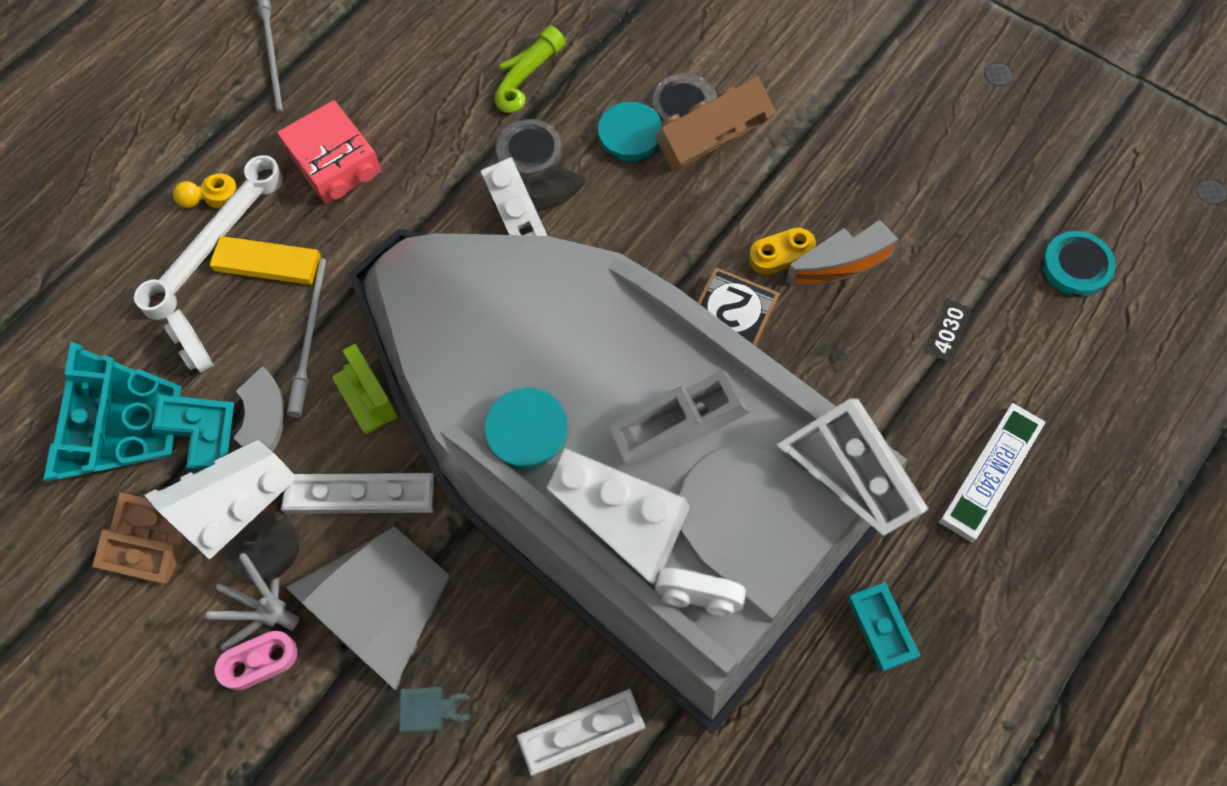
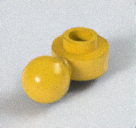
[173,173,237,208]

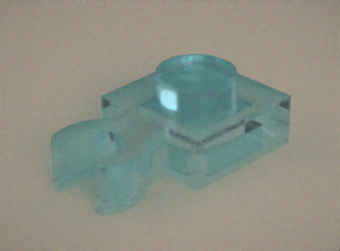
[400,687,472,733]

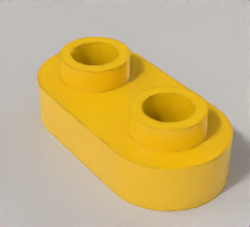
[749,228,816,275]

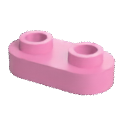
[215,631,297,691]

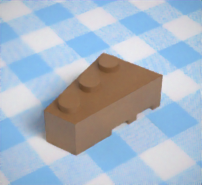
[654,76,777,171]

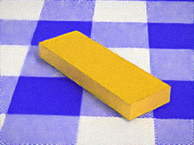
[210,236,321,285]

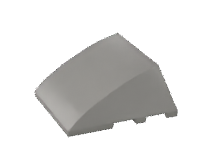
[286,527,450,690]

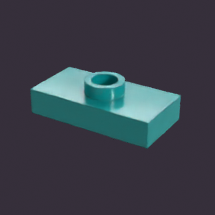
[847,582,920,673]

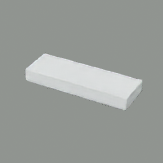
[517,689,645,776]

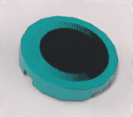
[1042,231,1116,296]

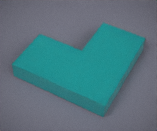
[152,394,234,472]

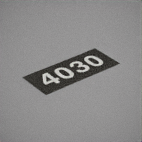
[925,298,973,363]

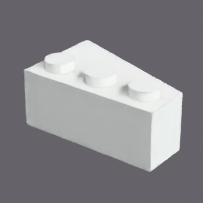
[777,399,928,535]
[145,440,297,559]
[547,449,690,586]

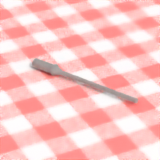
[257,0,283,113]
[287,258,326,417]

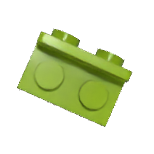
[333,343,398,434]

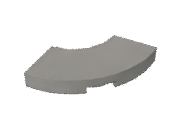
[233,366,284,452]

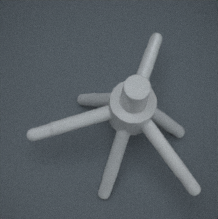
[205,553,300,651]

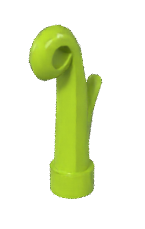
[494,25,566,113]

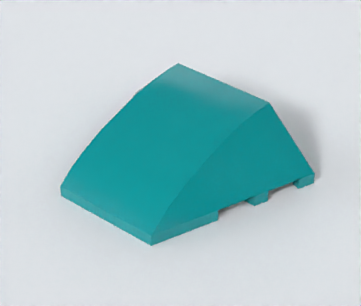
[43,342,182,482]

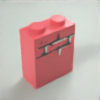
[277,100,382,205]

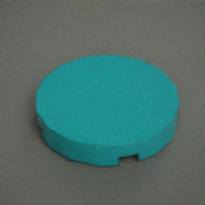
[598,102,662,162]
[485,387,568,470]

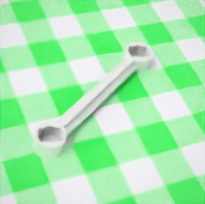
[134,155,283,320]

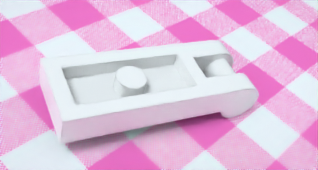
[481,157,547,236]

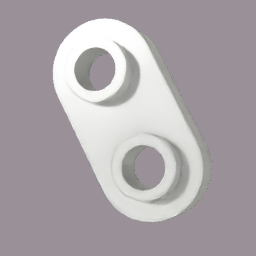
[164,309,214,373]
[655,568,746,617]

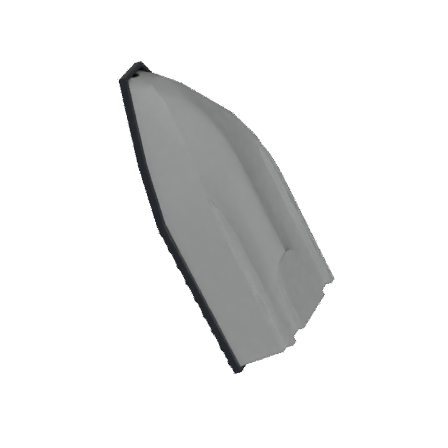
[349,228,907,736]

